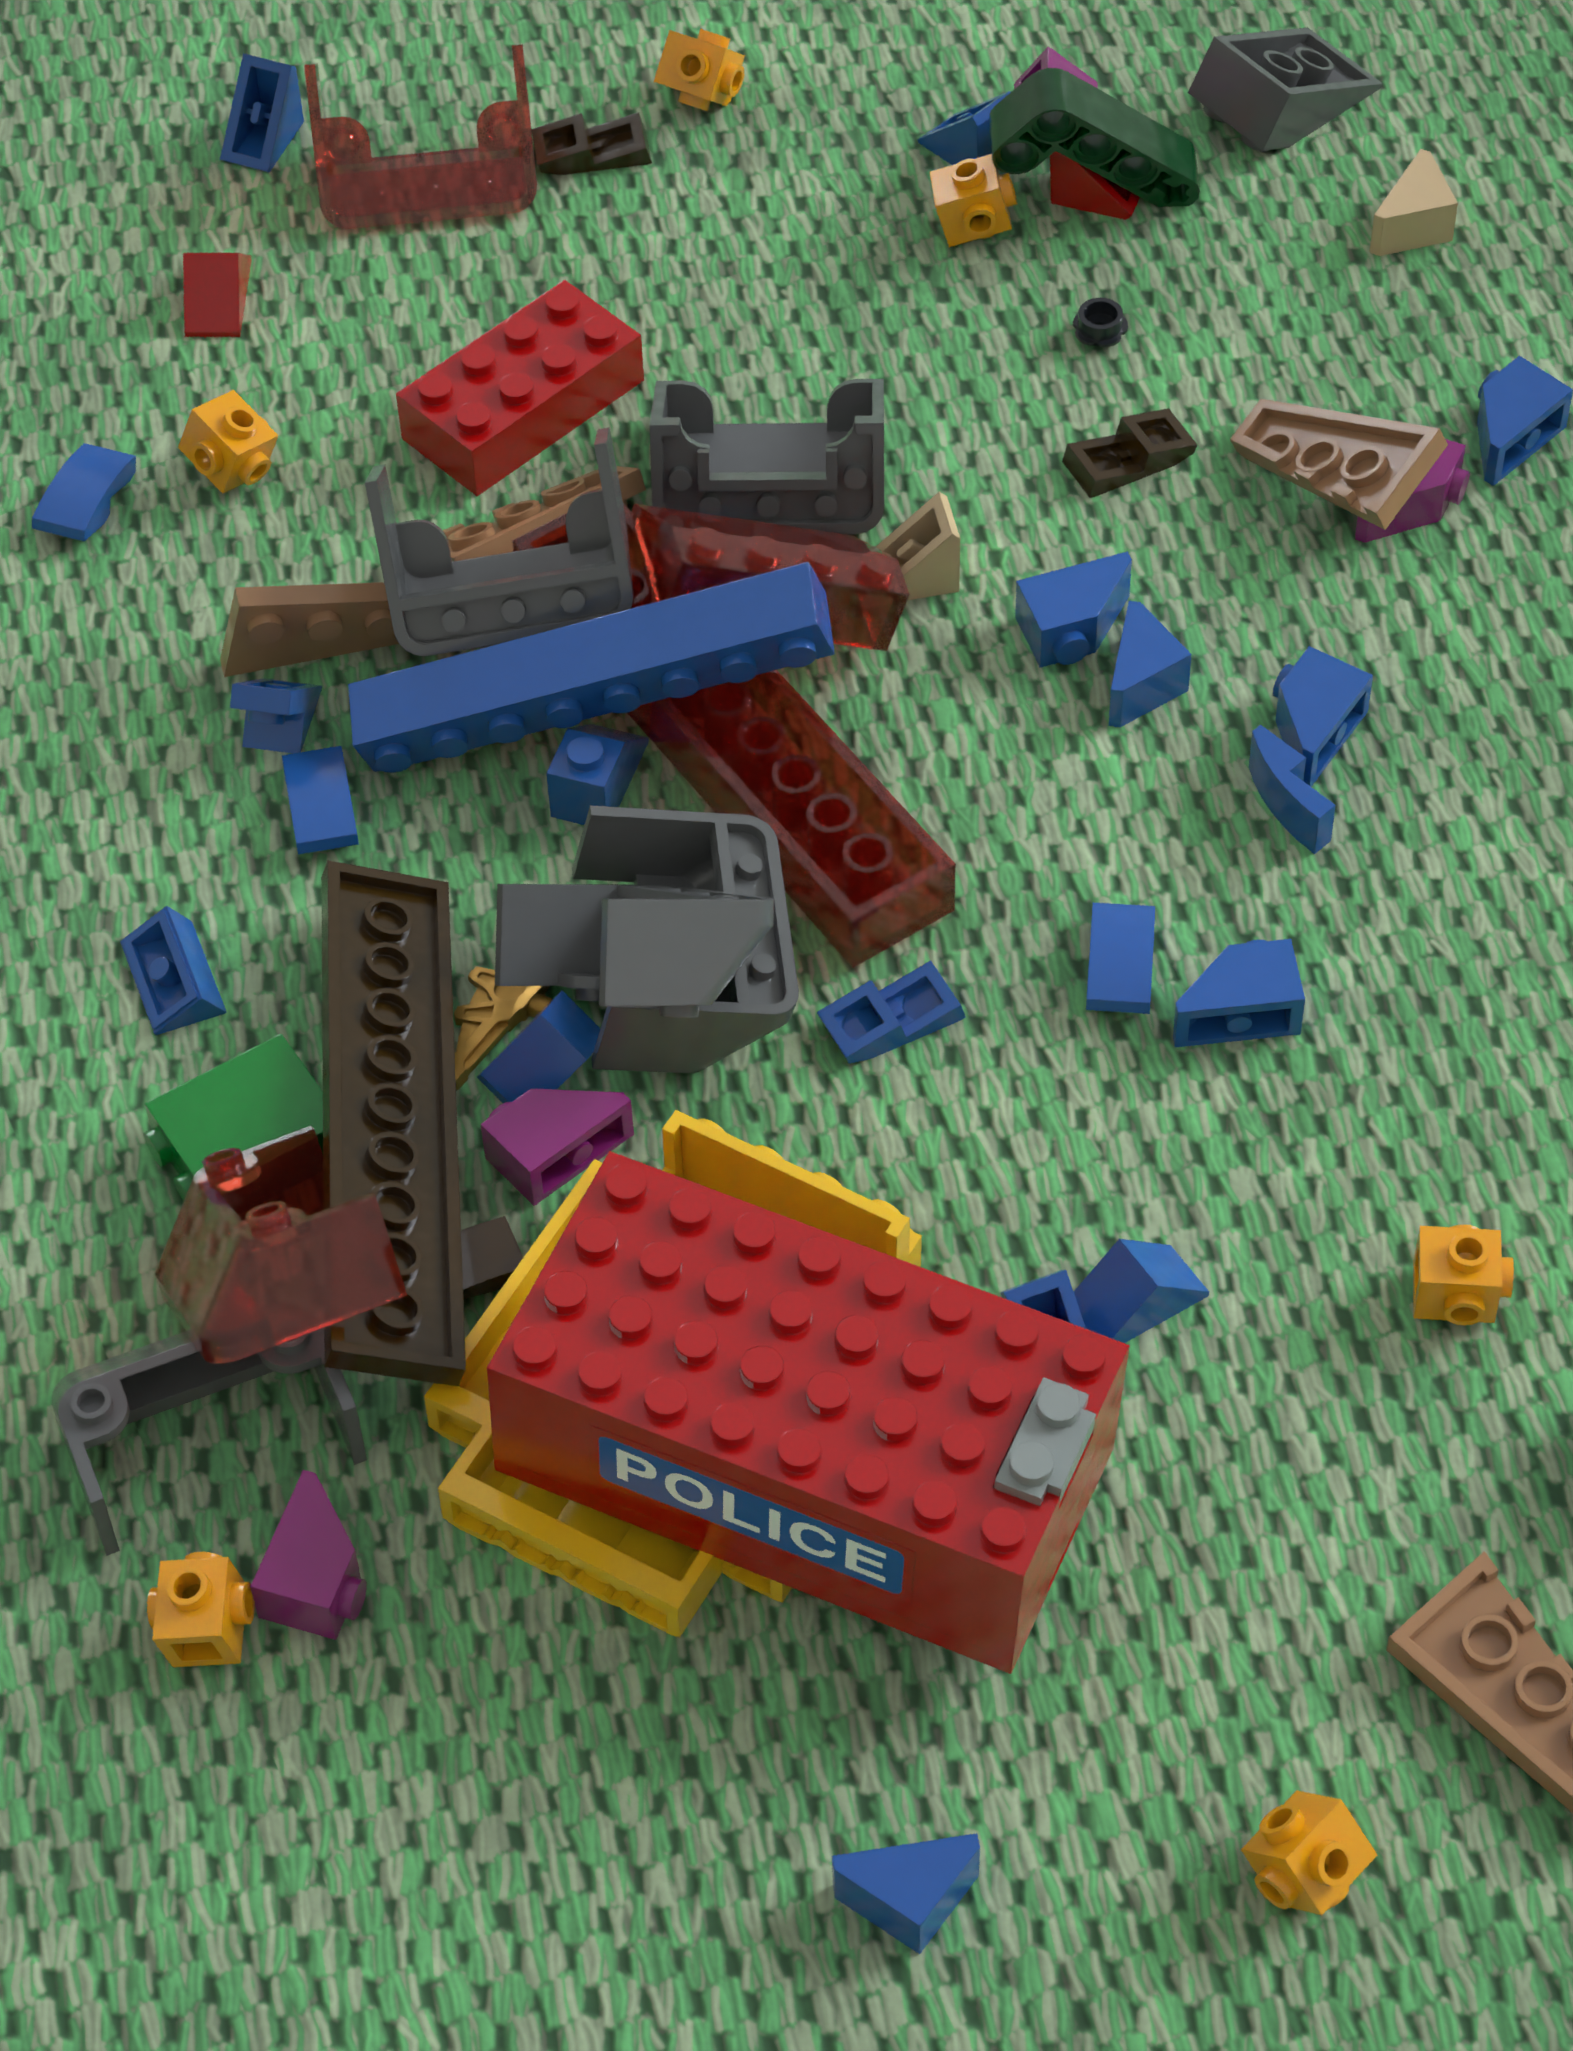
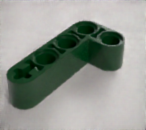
[989,68,1200,207]

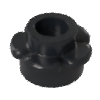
[1073,298,1128,348]

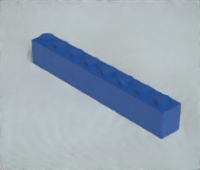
[348,562,835,773]

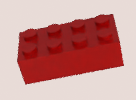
[396,280,644,496]

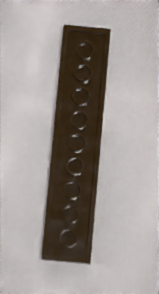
[321,860,466,1386]

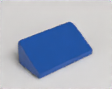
[120,906,227,1035]

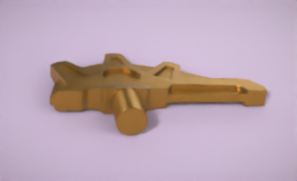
[454,966,552,1090]

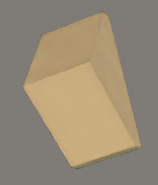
[1369,149,1458,256]
[858,492,960,606]

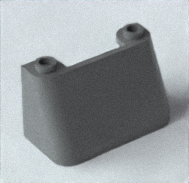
[650,379,884,536]

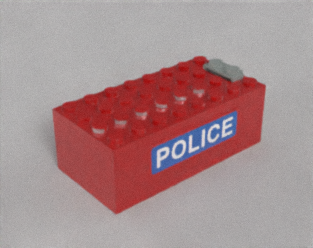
[487,1151,1130,1674]

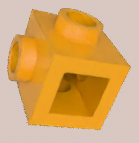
[653,29,745,111]
[930,154,1018,247]
[178,390,279,494]
[1413,1225,1514,1325]
[147,1552,255,1667]
[1241,1790,1378,1915]

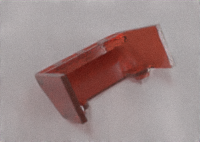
[304,44,537,229]
[155,1126,407,1364]

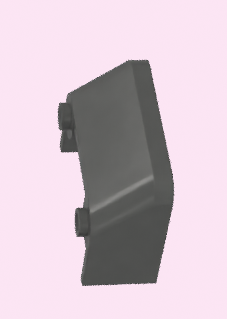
[365,427,634,656]
[572,806,799,1073]
[495,884,774,1018]
[52,1300,367,1555]

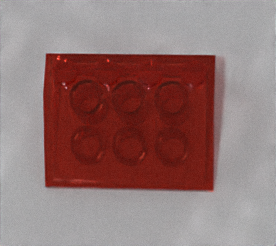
[631,503,910,651]

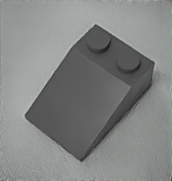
[1188,27,1383,152]

